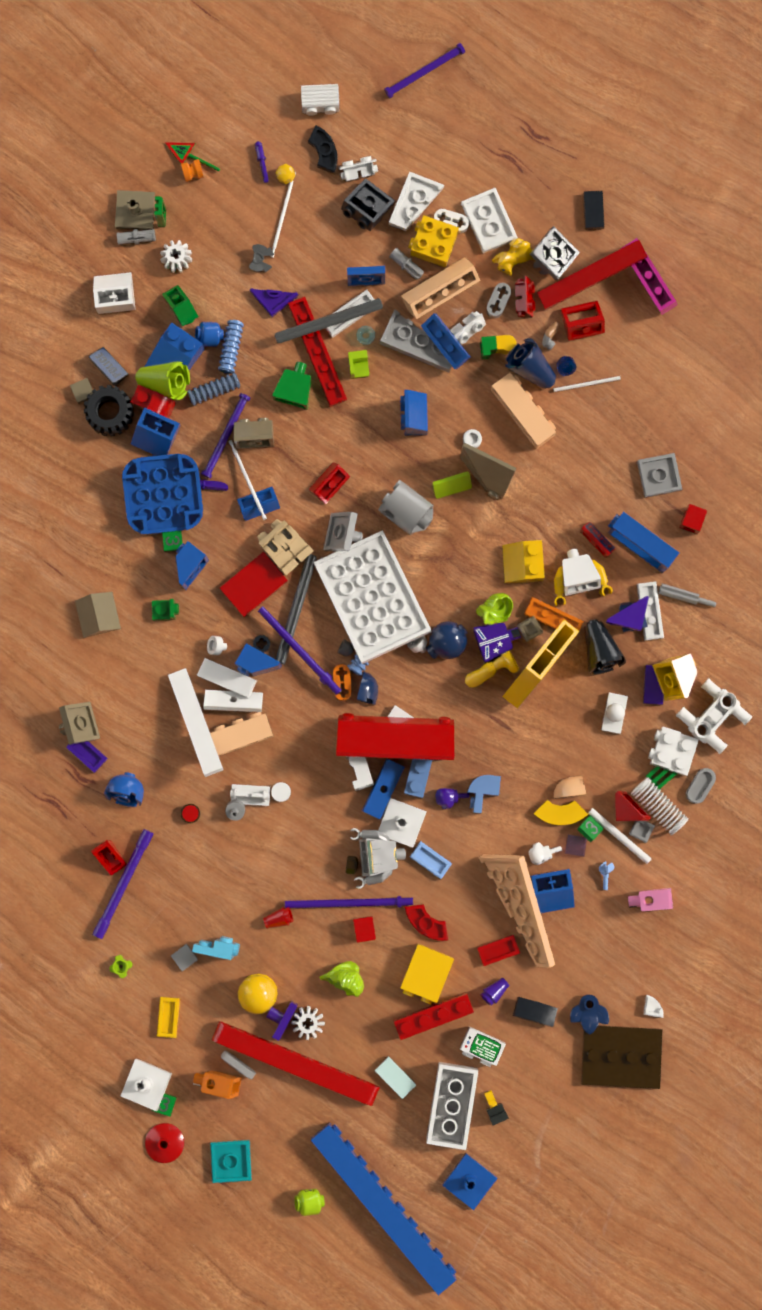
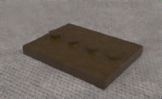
[581,1025,663,1089]

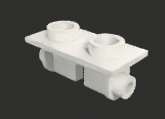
[338,156,378,181]
[450,311,486,345]
[230,784,270,806]

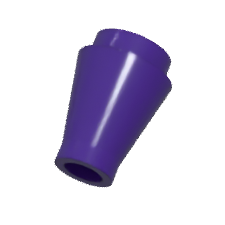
[480,978,510,1006]

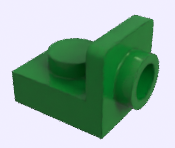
[152,599,179,620]

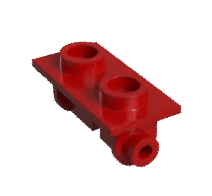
[515,276,536,318]

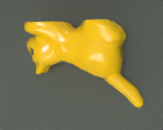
[492,238,535,276]

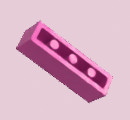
[622,238,678,315]

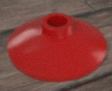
[145,1123,184,1163]

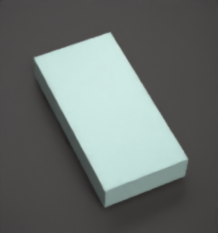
[375,1056,416,1099]

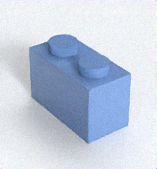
[404,759,432,798]

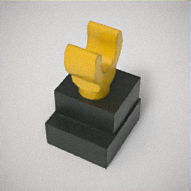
[484,1090,509,1126]

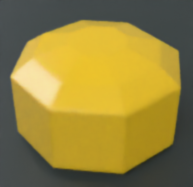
[276,164,295,184]

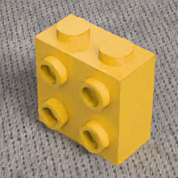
[408,215,459,268]

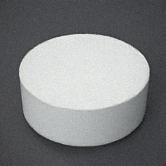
[463,429,482,448]
[271,782,291,802]

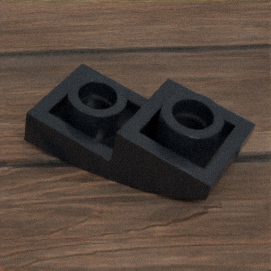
[513,997,558,1027]

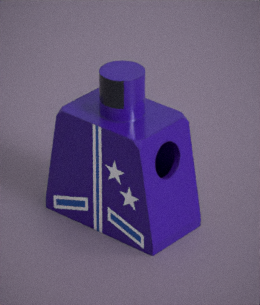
[473,623,521,664]

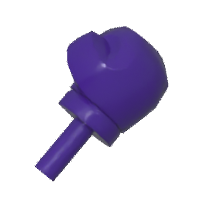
[435,788,469,809]

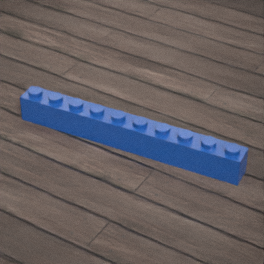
[311,1122,456,1296]

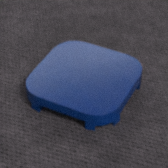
[122,454,203,534]

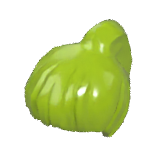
[476,593,513,625]
[319,961,364,997]

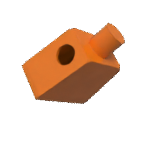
[193,1070,242,1099]

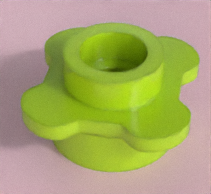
[109,955,133,978]

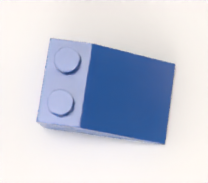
[144,323,205,370]

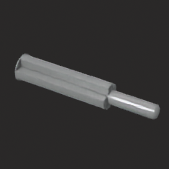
[659,583,716,607]

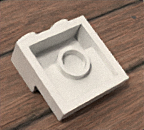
[648,727,699,776]

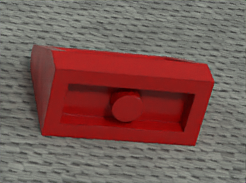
[561,301,605,341]

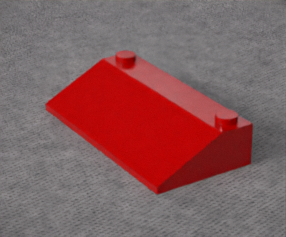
[336,713,455,760]

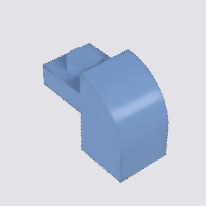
[467,775,501,814]

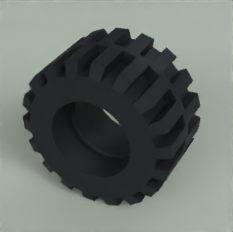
[84,385,134,437]

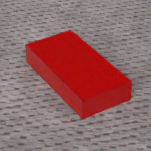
[477,935,520,966]

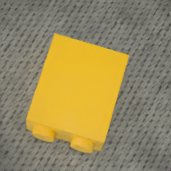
[400,944,454,1005]

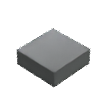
[629,821,655,843]
[171,944,198,971]

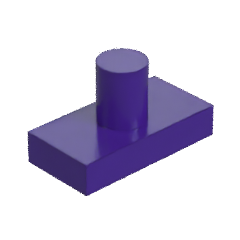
[266,1001,298,1041]

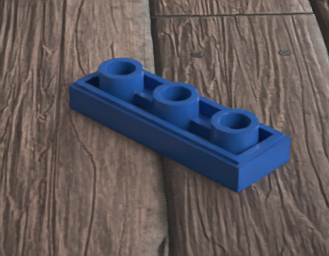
[362,758,405,819]

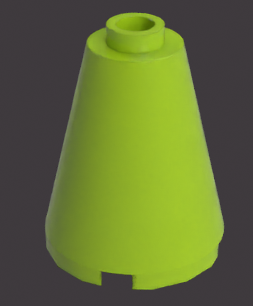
[135,361,190,400]

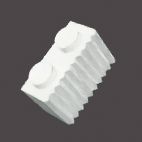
[301,84,340,115]

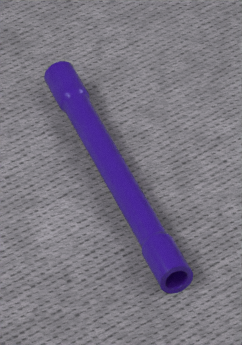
[92,829,154,939]

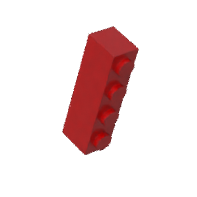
[394,993,474,1040]

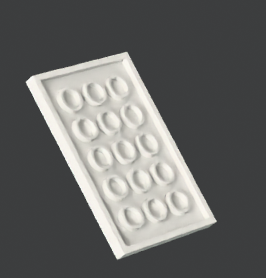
[314,530,432,664]

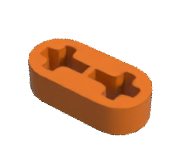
[333,664,352,701]

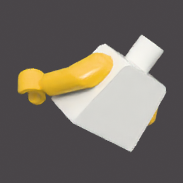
[554,549,613,606]

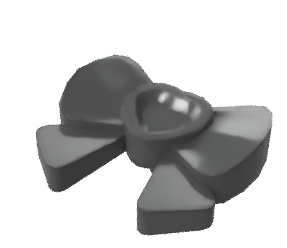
[249,244,274,272]

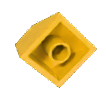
[502,540,545,583]
[652,654,697,701]

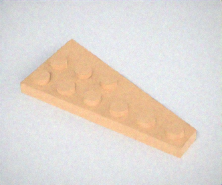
[478,854,555,968]

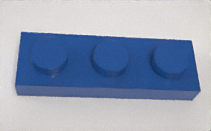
[421,313,470,369]

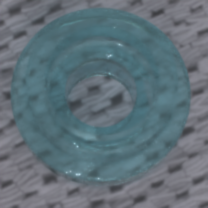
[356,326,375,345]

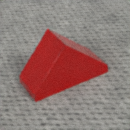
[615,791,651,821]
[91,840,127,876]

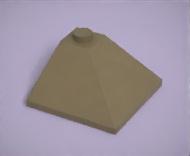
[460,442,516,499]

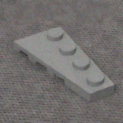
[380,309,452,373]

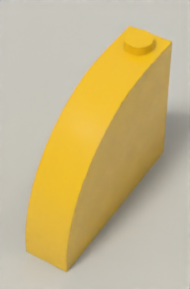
[502,620,579,709]

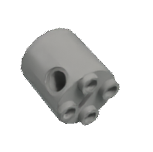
[378,480,434,535]

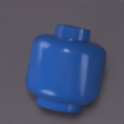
[195,322,224,347]

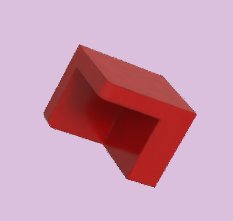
[679,504,707,534]
[353,916,376,943]

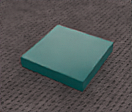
[210,1139,252,1183]

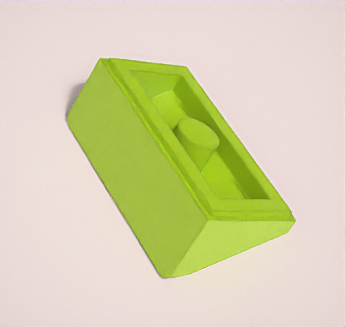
[432,471,472,499]

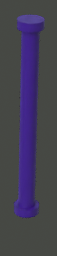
[384,43,465,99]
[201,393,250,479]

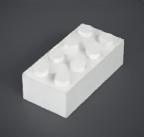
[426,1062,478,1150]

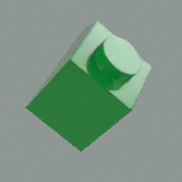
[162,285,199,326]

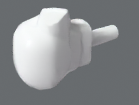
[528,842,562,865]

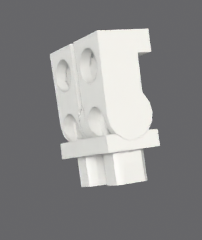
[346,756,374,791]

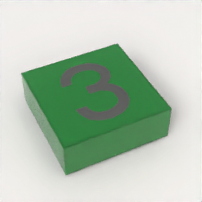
[162,530,183,552]
[577,815,604,843]
[152,1093,177,1117]

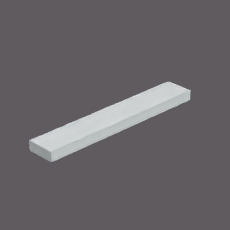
[168,668,223,777]

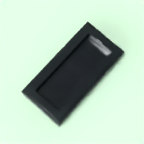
[583,191,604,230]

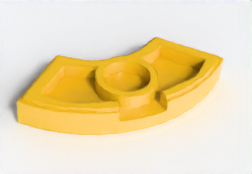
[533,800,588,825]

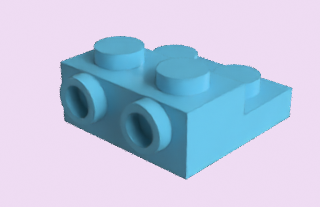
[192,936,240,960]

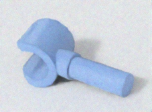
[599,861,614,890]

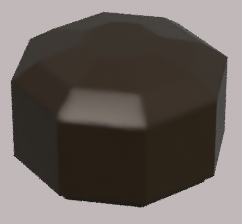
[346,856,358,874]

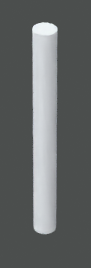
[588,808,652,864]

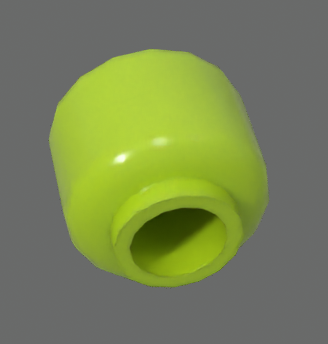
[294,1189,325,1216]

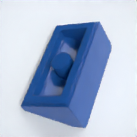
[237,487,280,521]

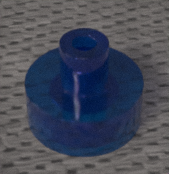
[556,356,577,376]

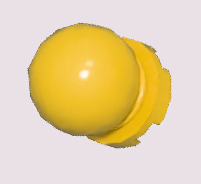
[238,974,278,1014]

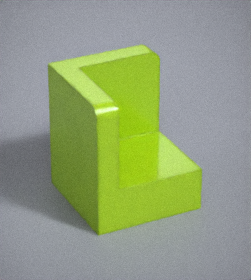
[348,350,369,379]

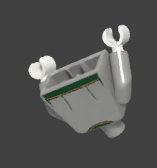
[350,828,406,889]

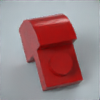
[131,385,176,418]

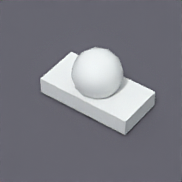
[601,692,628,734]

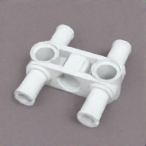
[676,678,753,754]

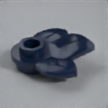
[570,995,609,1034]

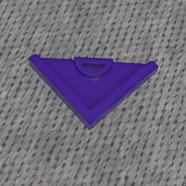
[250,288,299,317]
[606,596,649,632]

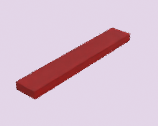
[537,240,648,310]
[288,297,347,407]

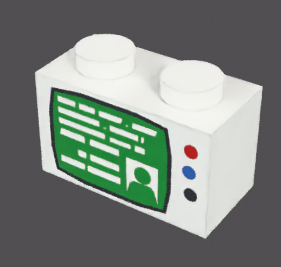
[460,1026,506,1067]

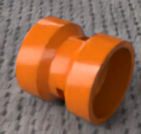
[181,159,204,182]

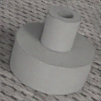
[225,800,245,821]

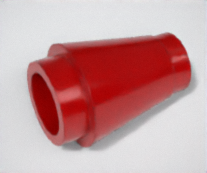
[263,907,294,929]

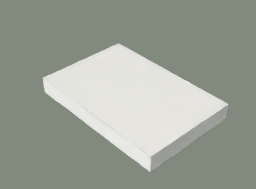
[461,188,518,254]

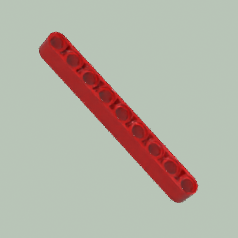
[211,1021,380,1106]

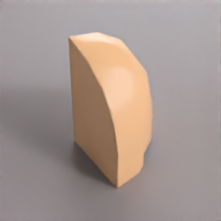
[554,776,586,798]

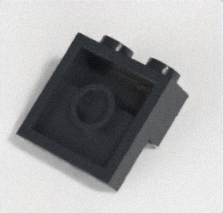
[341,178,395,231]

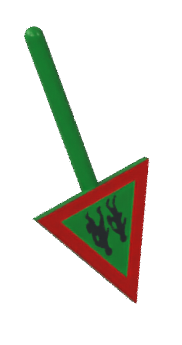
[165,142,220,171]

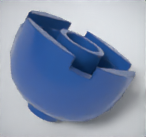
[104,772,144,807]

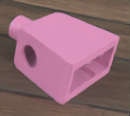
[628,888,673,911]

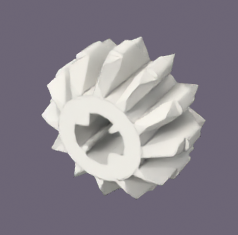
[160,240,192,273]
[291,1006,325,1040]

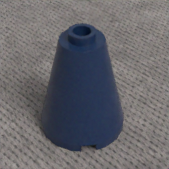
[505,338,556,389]

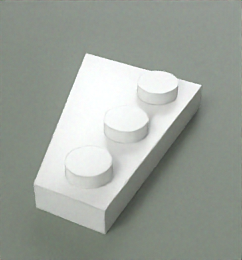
[389,172,444,231]

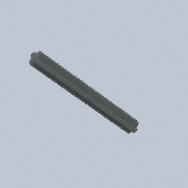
[275,298,383,343]
[275,554,317,664]

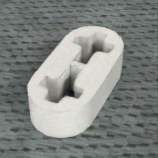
[434,209,469,234]

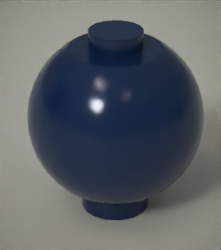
[426,621,467,659]

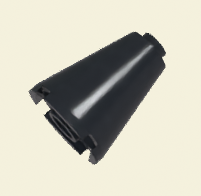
[584,619,626,675]

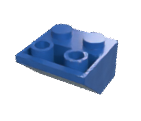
[400,390,428,436]
[131,408,181,456]
[530,869,575,913]

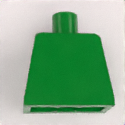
[272,362,311,410]

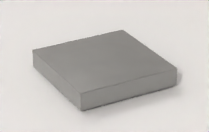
[637,453,683,498]

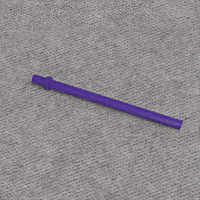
[285,896,413,908]

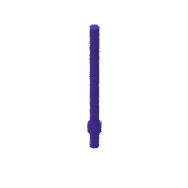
[258,606,341,695]

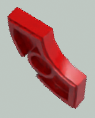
[405,904,448,941]

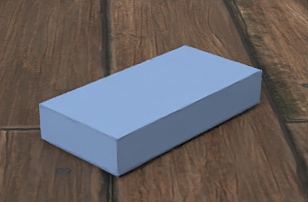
[410,841,452,879]

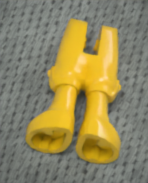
[465,650,520,687]

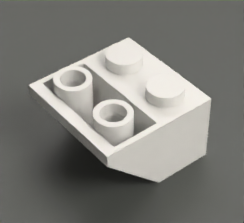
[93,272,136,314]

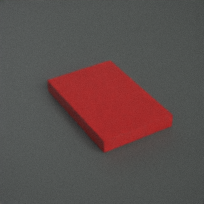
[220,552,288,618]

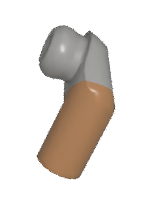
[542,322,560,350]

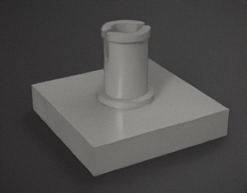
[323,512,363,552]

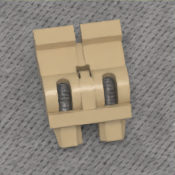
[257,519,314,575]

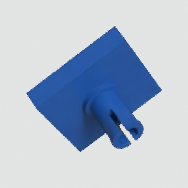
[442,1153,498,1210]

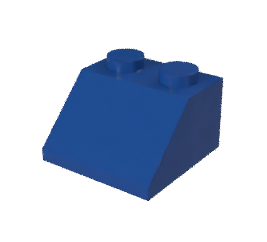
[176,541,209,590]
[235,643,282,676]

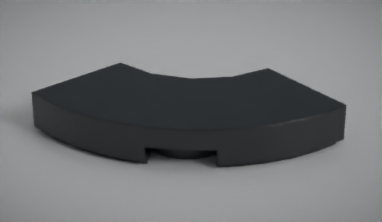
[308,125,338,175]

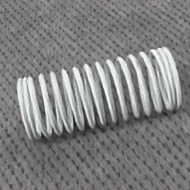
[631,777,689,835]

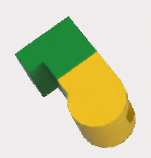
[480,335,517,360]

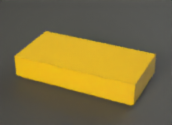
[157,997,180,1038]

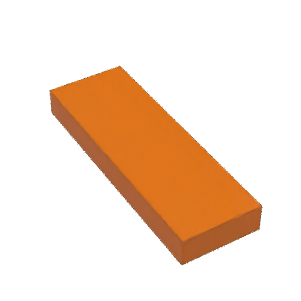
[523,597,584,639]

